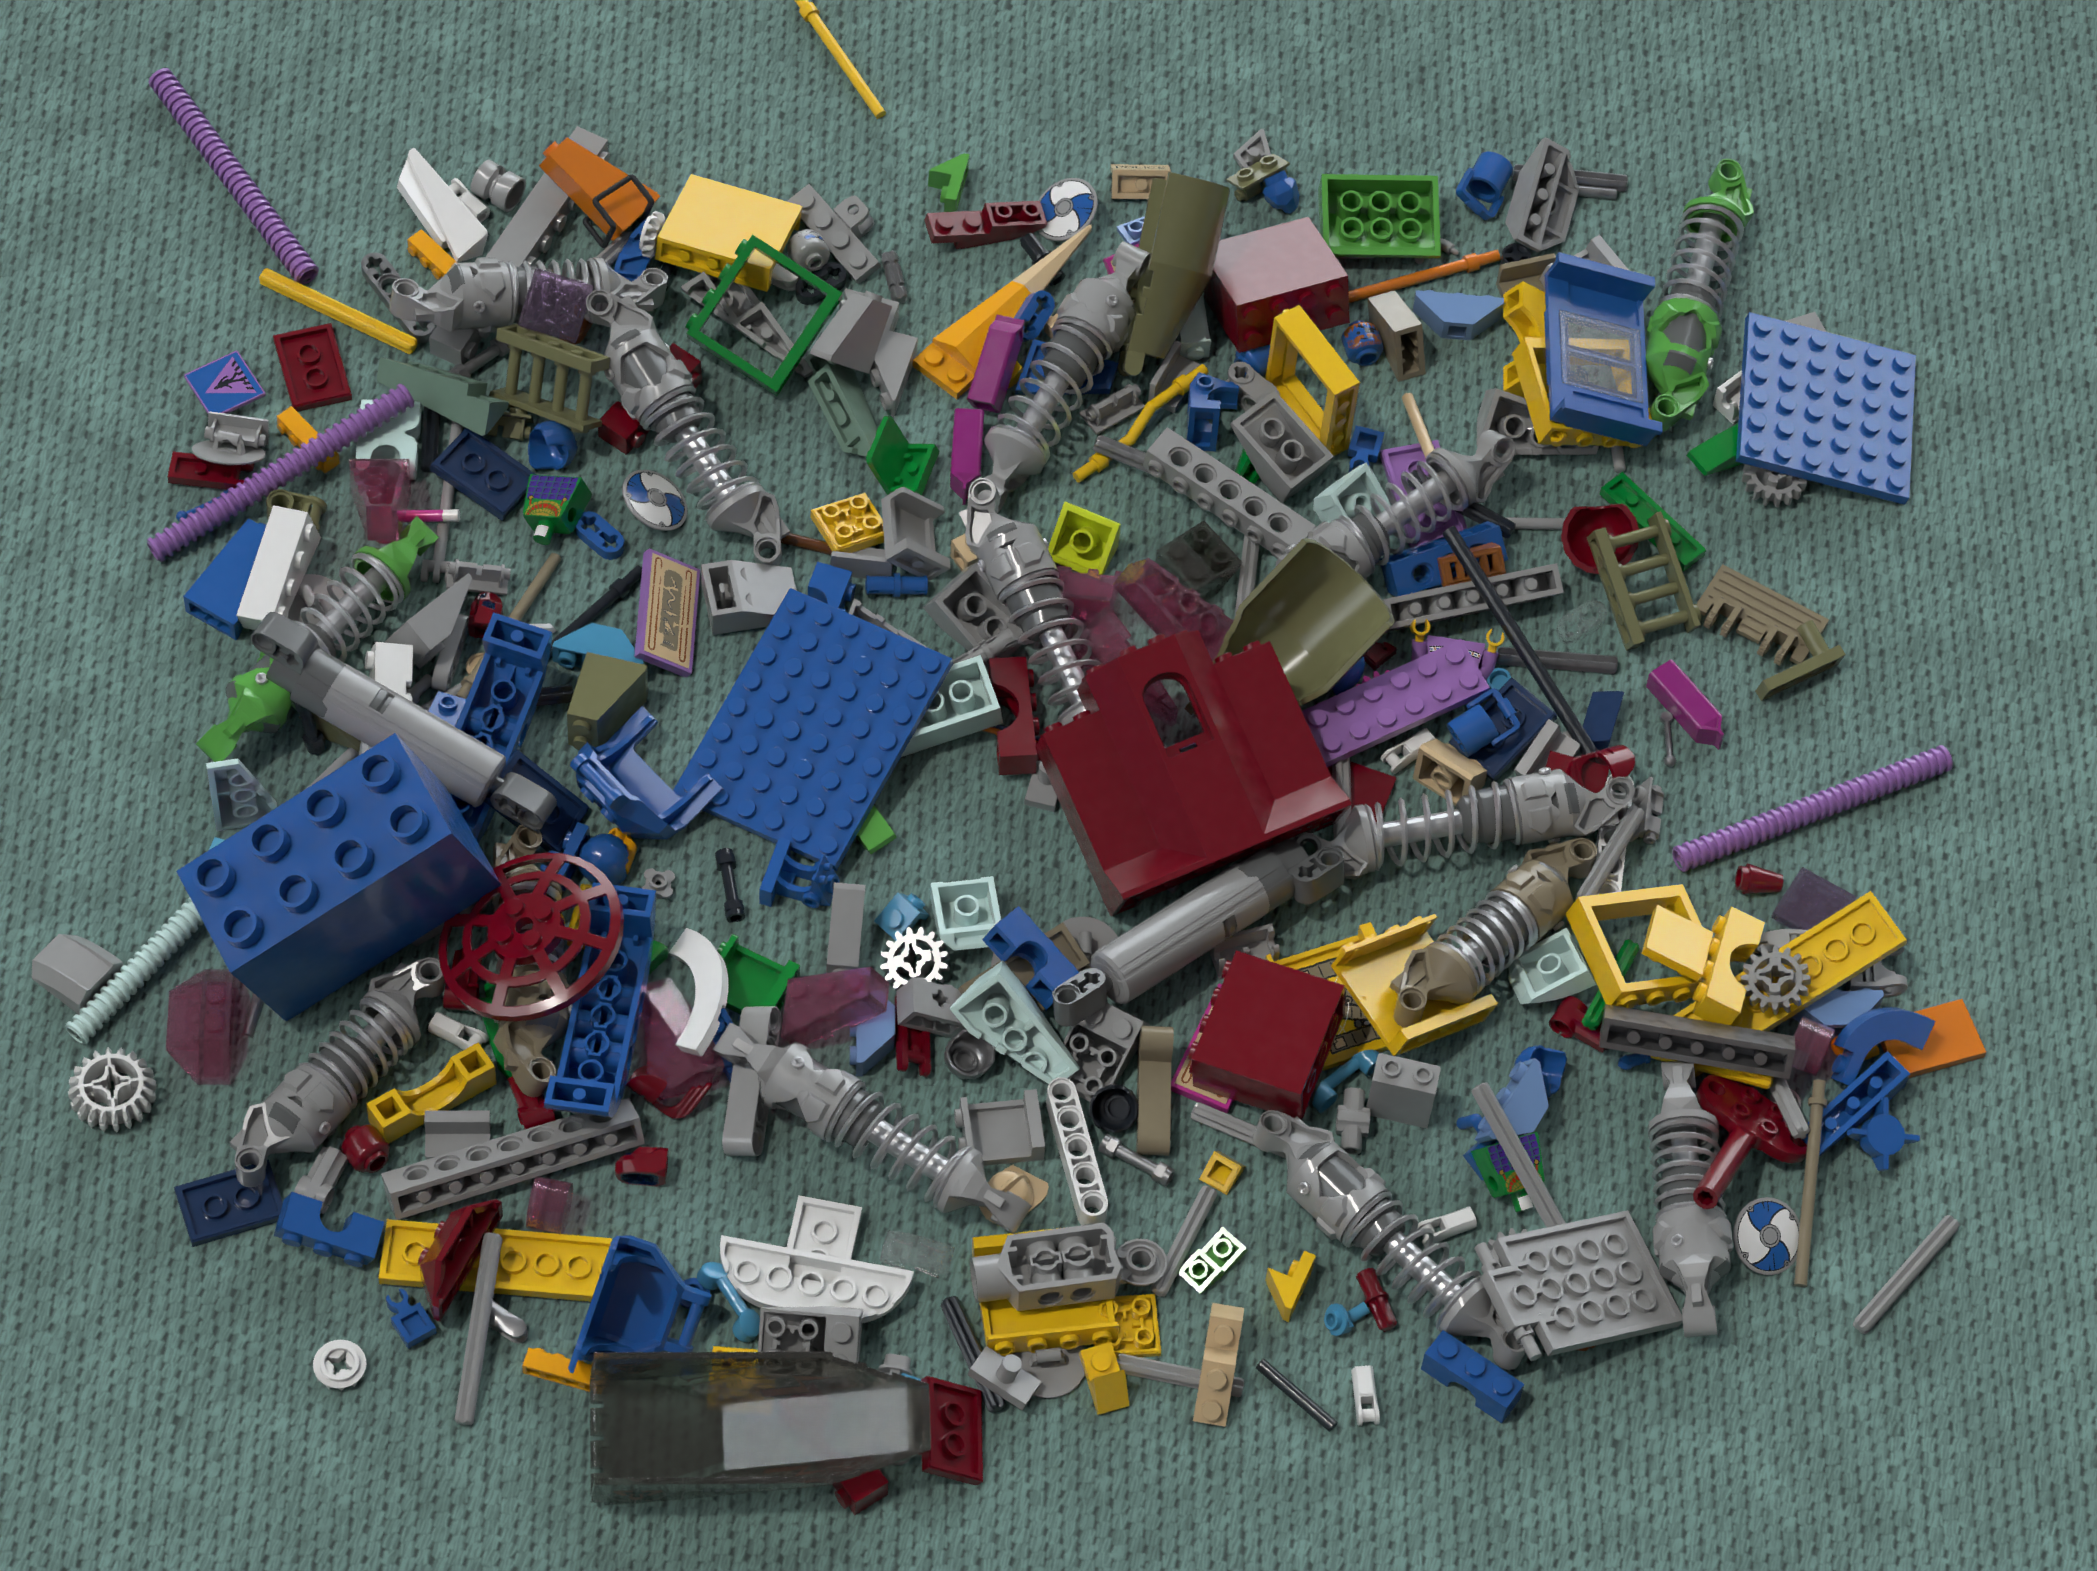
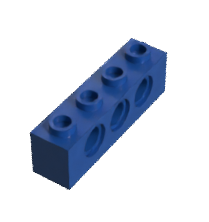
[1379,521,1508,597]

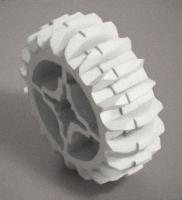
[68,1047,157,1132]

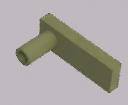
[1755,620,1846,701]

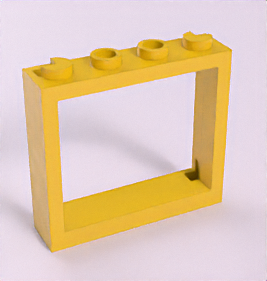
[1265,305,1360,456]
[1512,337,1652,448]
[1566,884,1709,1008]

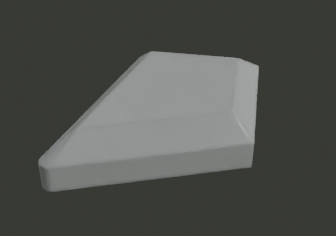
[1233,129,1271,169]

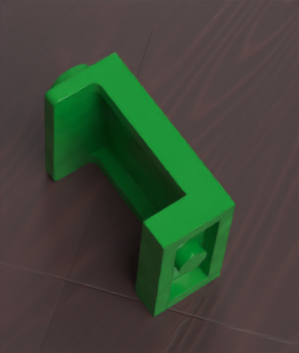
[717,934,800,1015]

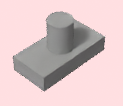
[1024,761,1058,812]
[967,1346,1041,1411]

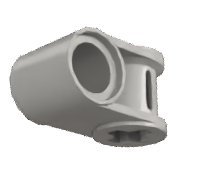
[1226,362,1280,412]

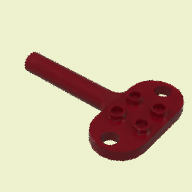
[1693,1074,1807,1209]

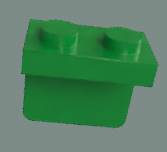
[866,416,940,495]

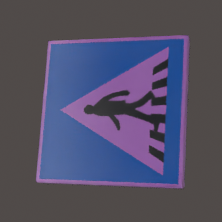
[184,350,266,414]

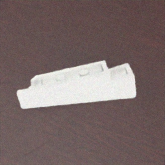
[397,148,488,263]

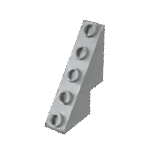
[839,288,918,416]

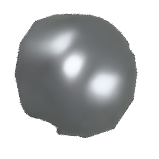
[944,1029,996,1079]

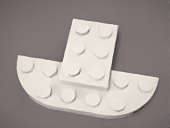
[720,1195,914,1323]

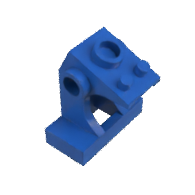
[1186,372,1239,452]
[759,837,840,908]

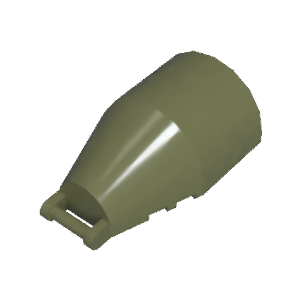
[1117,172,1230,376]
[1184,538,1395,717]

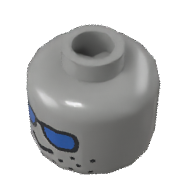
[787,229,830,272]

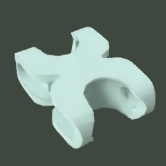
[356,399,421,480]

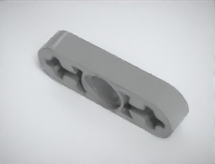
[432,614,469,691]

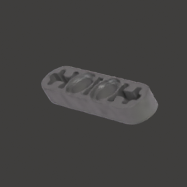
[361,253,435,343]

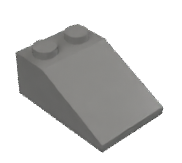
[1230,390,1334,503]
[923,562,1027,668]
[384,573,472,669]

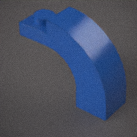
[1831,1007,1935,1086]

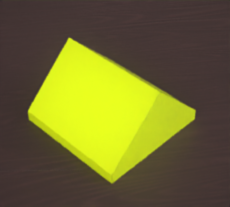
[1048,502,1121,581]

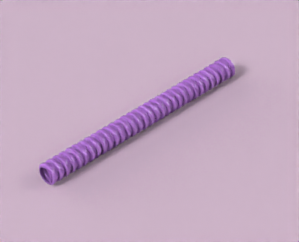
[149,68,319,285]
[147,383,414,562]
[1672,745,1953,872]

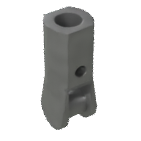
[471,1301,528,1344]

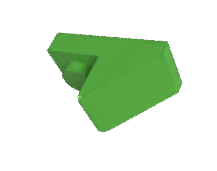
[928,153,970,212]

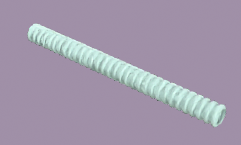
[65,897,204,1044]

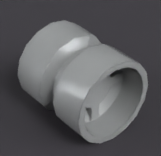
[470,159,526,212]

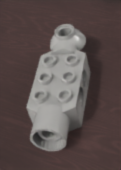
[970,1222,1167,1311]

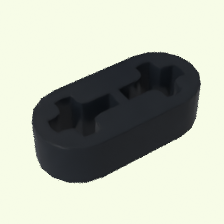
[796,263,846,305]

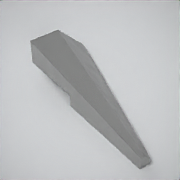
[681,272,813,378]

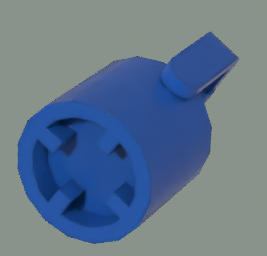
[1456,151,1513,220]
[1447,688,1520,757]

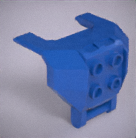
[570,706,723,839]
[568,1236,712,1373]

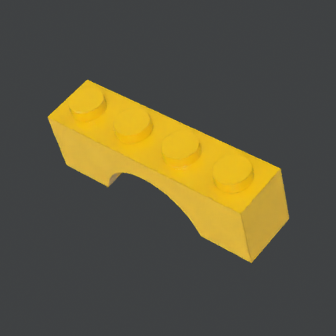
[1503,281,1549,398]
[1693,906,1765,1025]
[366,1042,496,1144]

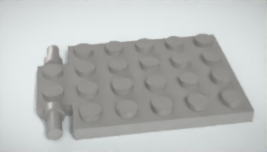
[1474,1210,1683,1361]

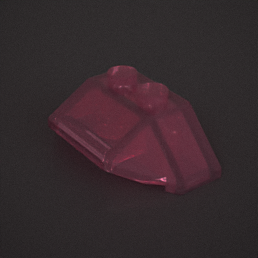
[166,969,236,1085]

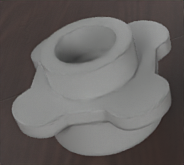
[642,868,675,899]

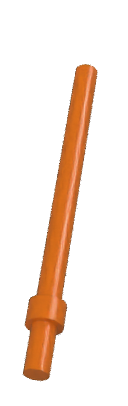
[1349,250,1501,303]

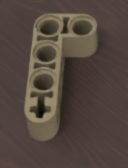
[1136,1025,1174,1156]

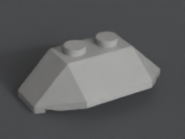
[1505,137,1579,252]

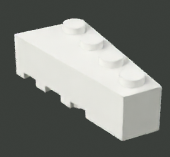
[359,642,413,755]

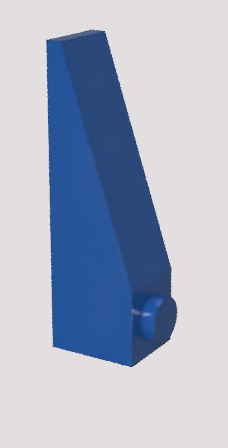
[1801,1051,1910,1156]

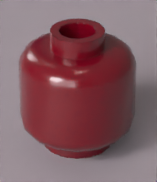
[341,1125,390,1173]

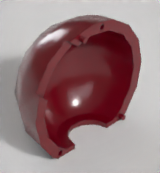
[1561,504,1639,574]

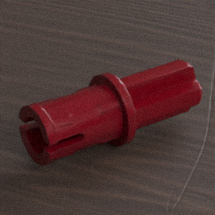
[1356,1268,1397,1332]

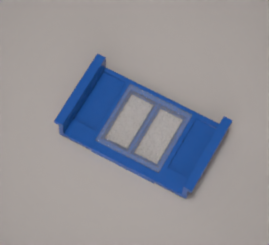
[1544,252,1663,446]

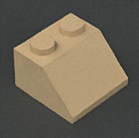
[1413,739,1488,806]

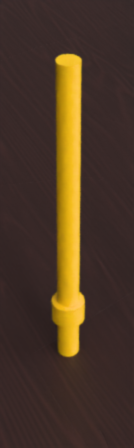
[794,0,886,119]

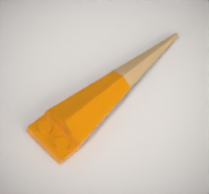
[913,224,1092,400]

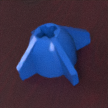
[1847,1097,1920,1171]

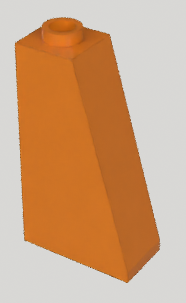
[539,137,660,241]

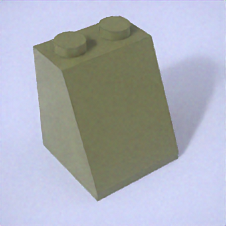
[567,652,648,750]

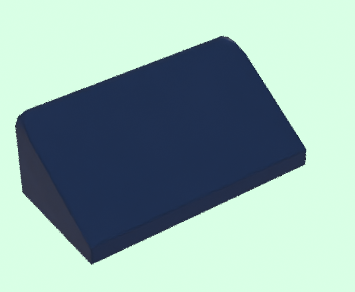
[1583,691,1624,750]

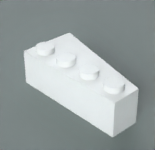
[236,505,321,630]

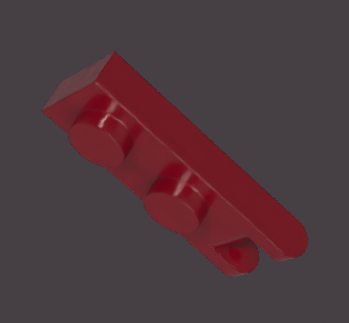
[167,451,254,490]
[895,995,931,1077]

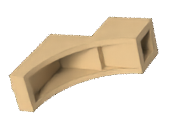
[1193,1303,1244,1427]

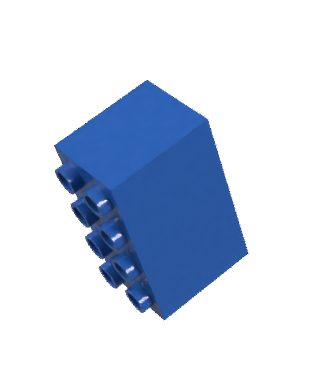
[176,733,501,1021]

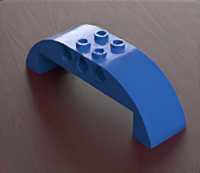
[450,612,553,843]
[544,882,656,1118]

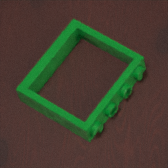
[685,234,843,396]

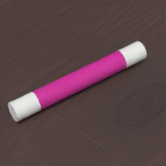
[368,509,460,523]

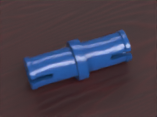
[865,573,928,597]

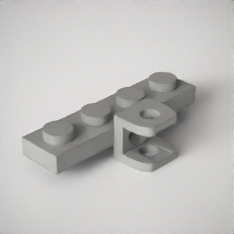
[787,184,881,284]

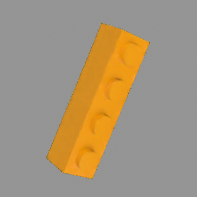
[407,229,457,279]
[277,406,340,473]
[522,1347,608,1395]

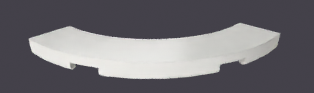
[669,928,728,1057]

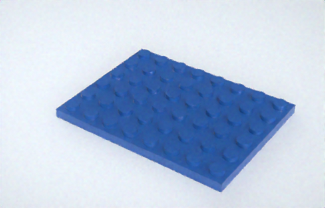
[673,588,954,871]

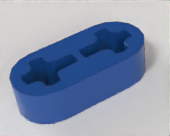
[1014,290,1055,342]
[575,511,624,560]

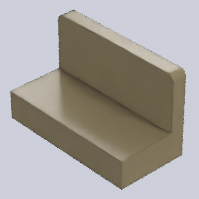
[1496,253,1556,298]

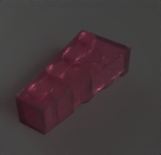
[349,459,411,544]
[1112,558,1234,662]

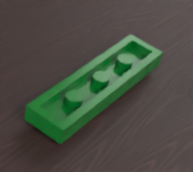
[1600,472,1706,572]

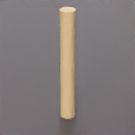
[1402,393,1435,459]

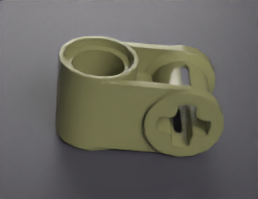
[266,489,327,533]

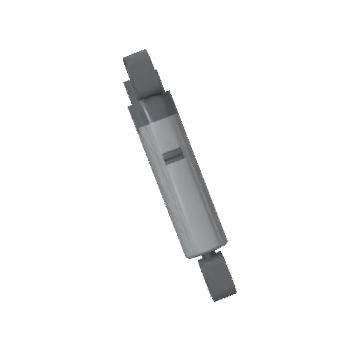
[251,612,557,830]
[1052,839,1345,1027]

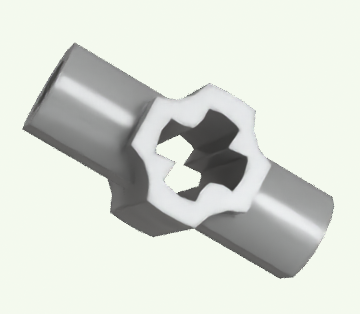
[1335,1087,1370,1155]

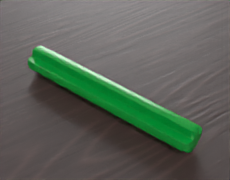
[1582,939,1640,1031]

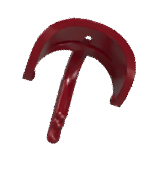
[1566,745,1635,788]
[626,1064,712,1118]

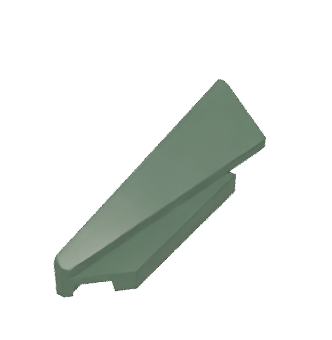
[804,354,877,456]
[377,357,509,436]

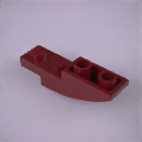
[924,200,1047,249]

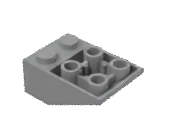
[701,560,797,635]
[1063,1002,1150,1102]
[756,1306,863,1382]

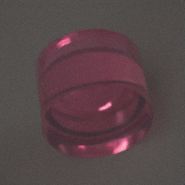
[1792,1016,1835,1076]
[526,1176,573,1234]

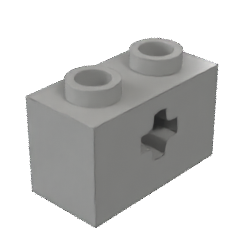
[896,978,965,1038]

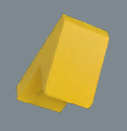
[1265,1251,1316,1322]
[1079,1342,1130,1415]

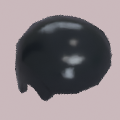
[1089,1084,1139,1133]

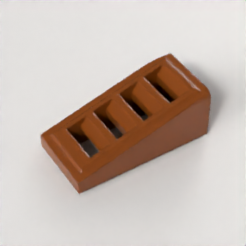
[1437,542,1506,587]

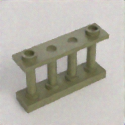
[489,324,610,433]
[1587,511,1701,651]

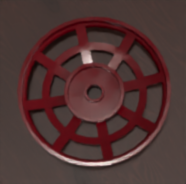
[438,853,624,1022]

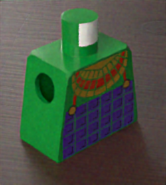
[523,474,592,545]
[1471,1132,1545,1212]

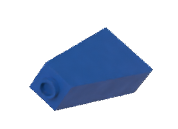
[183,518,266,640]

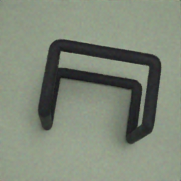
[583,174,654,248]

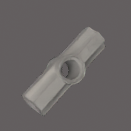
[294,1146,348,1214]

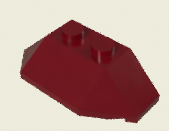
[418,1199,503,1322]

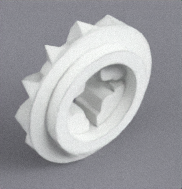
[639,211,665,258]
[313,1340,367,1391]

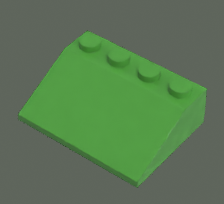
[1318,174,1441,258]

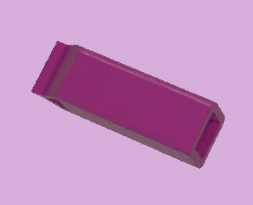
[967,315,1025,413]
[950,408,984,505]
[1646,659,1724,750]

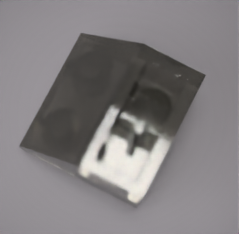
[1154,520,1242,610]

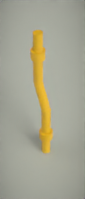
[1073,364,1209,483]

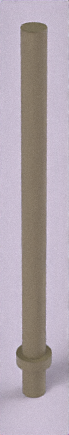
[456,553,561,699]
[1794,1079,1827,1287]

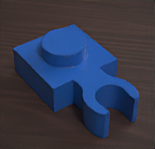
[1347,425,1384,472]
[386,1288,437,1349]

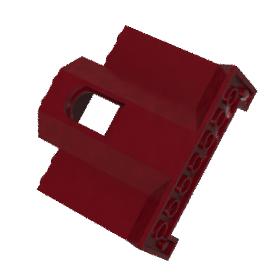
[1035,630,1352,917]

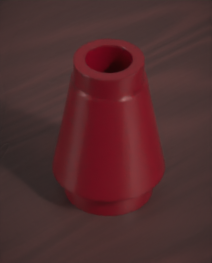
[1735,863,1783,894]

